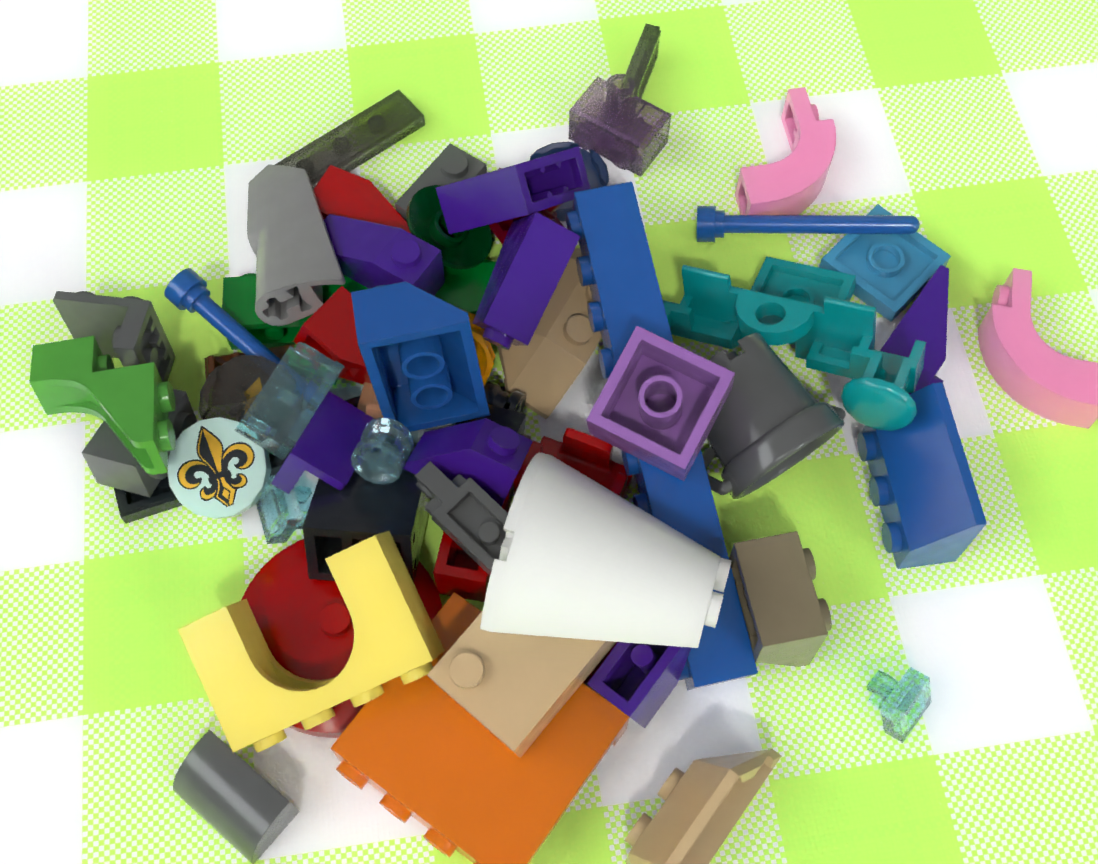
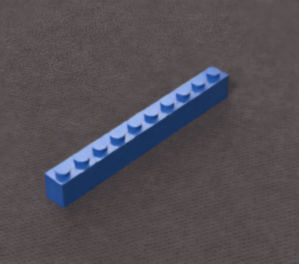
[565,182,758,691]

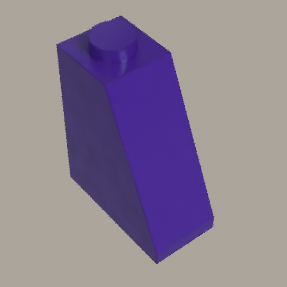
[435,146,591,234]
[472,212,581,350]

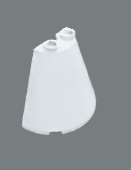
[480,452,732,648]

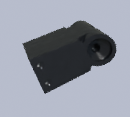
[302,443,430,583]

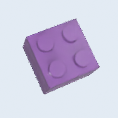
[586,326,735,481]

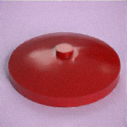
[241,539,442,738]

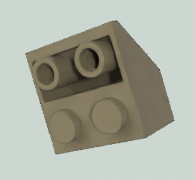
[729,531,832,667]

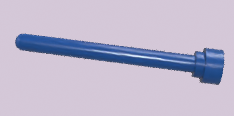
[697,206,920,242]
[164,268,324,414]

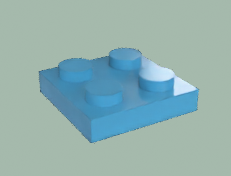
[819,204,951,322]

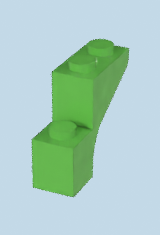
[29,336,176,475]

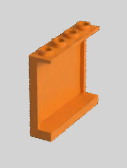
[331,592,630,864]

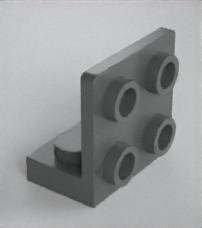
[53,291,176,382]

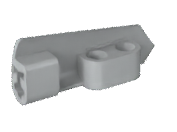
[247,164,346,326]

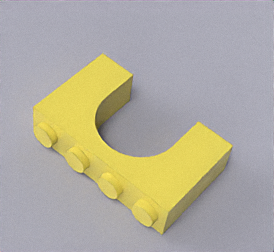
[177,531,445,753]

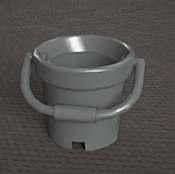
[702,333,846,499]

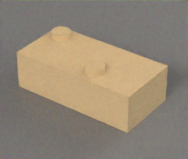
[427,611,616,758]

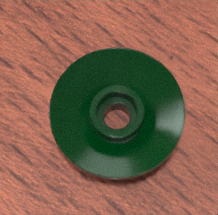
[406,185,492,269]

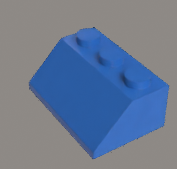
[351,281,490,436]
[857,382,987,569]

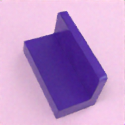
[271,391,379,494]

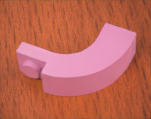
[735,87,836,215]
[978,268,1098,429]

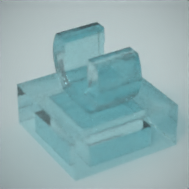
[256,475,312,544]
[866,667,932,743]

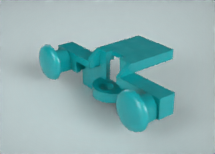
[663,257,926,431]

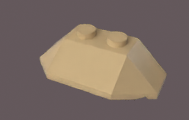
[498,248,602,419]
[624,749,782,864]

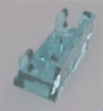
[235,342,344,460]

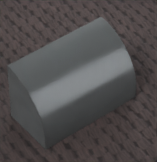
[173,729,300,864]

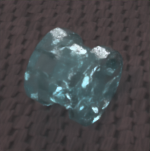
[351,417,414,484]

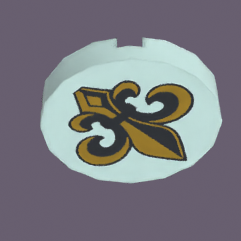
[168,417,271,519]

